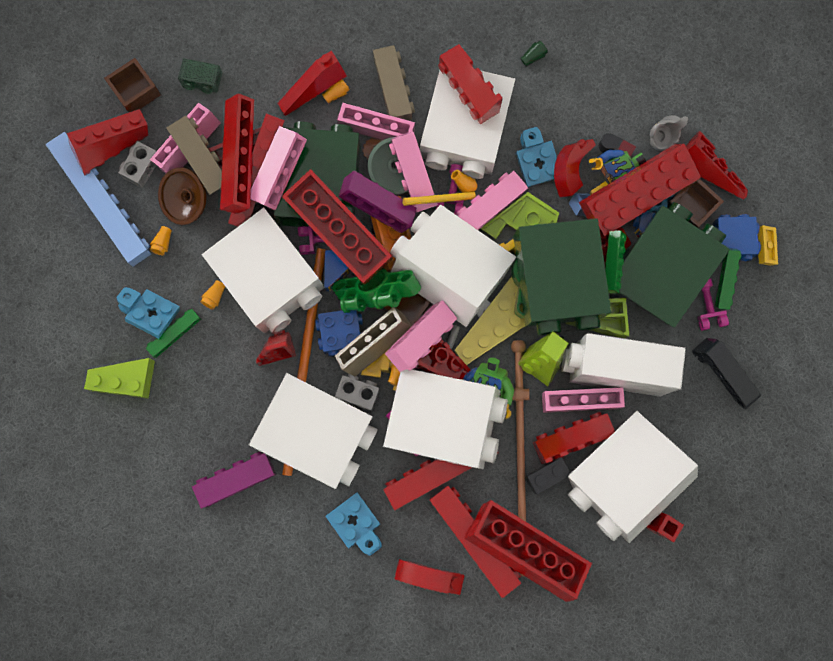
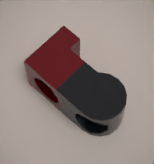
[598,133,636,157]

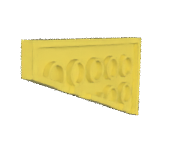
[454,277,525,365]

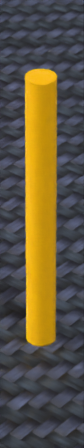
[403,192,476,206]

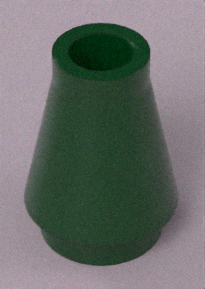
[520,40,548,67]

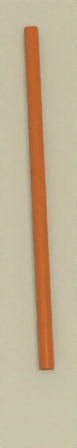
[282,248,325,476]

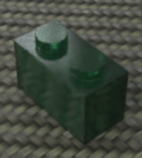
[178,58,222,94]

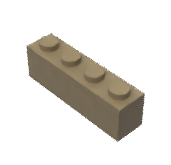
[373,45,415,121]
[166,116,222,195]
[335,308,412,377]

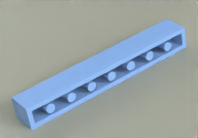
[46,132,151,267]

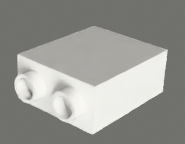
[420,70,515,179]
[390,204,516,327]
[201,208,324,334]
[562,333,685,397]
[384,369,508,469]
[249,373,378,489]
[568,411,698,543]

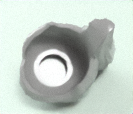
[650,115,688,151]

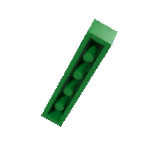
[605,231,626,293]
[715,248,741,310]
[146,309,202,358]

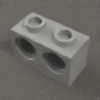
[118,141,157,188]
[335,374,380,411]

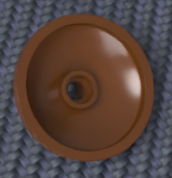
[158,168,206,225]

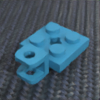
[516,127,557,187]
[117,287,180,339]
[326,492,382,556]

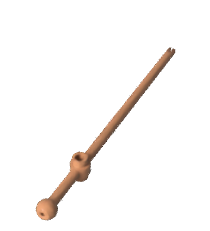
[511,340,529,577]

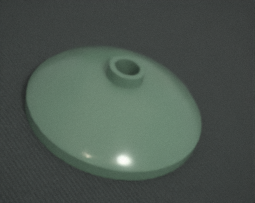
[368,137,424,194]

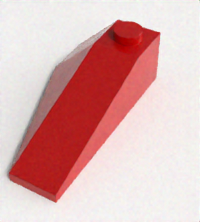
[278,51,347,116]
[686,131,748,200]
[414,320,470,380]
[256,330,296,366]

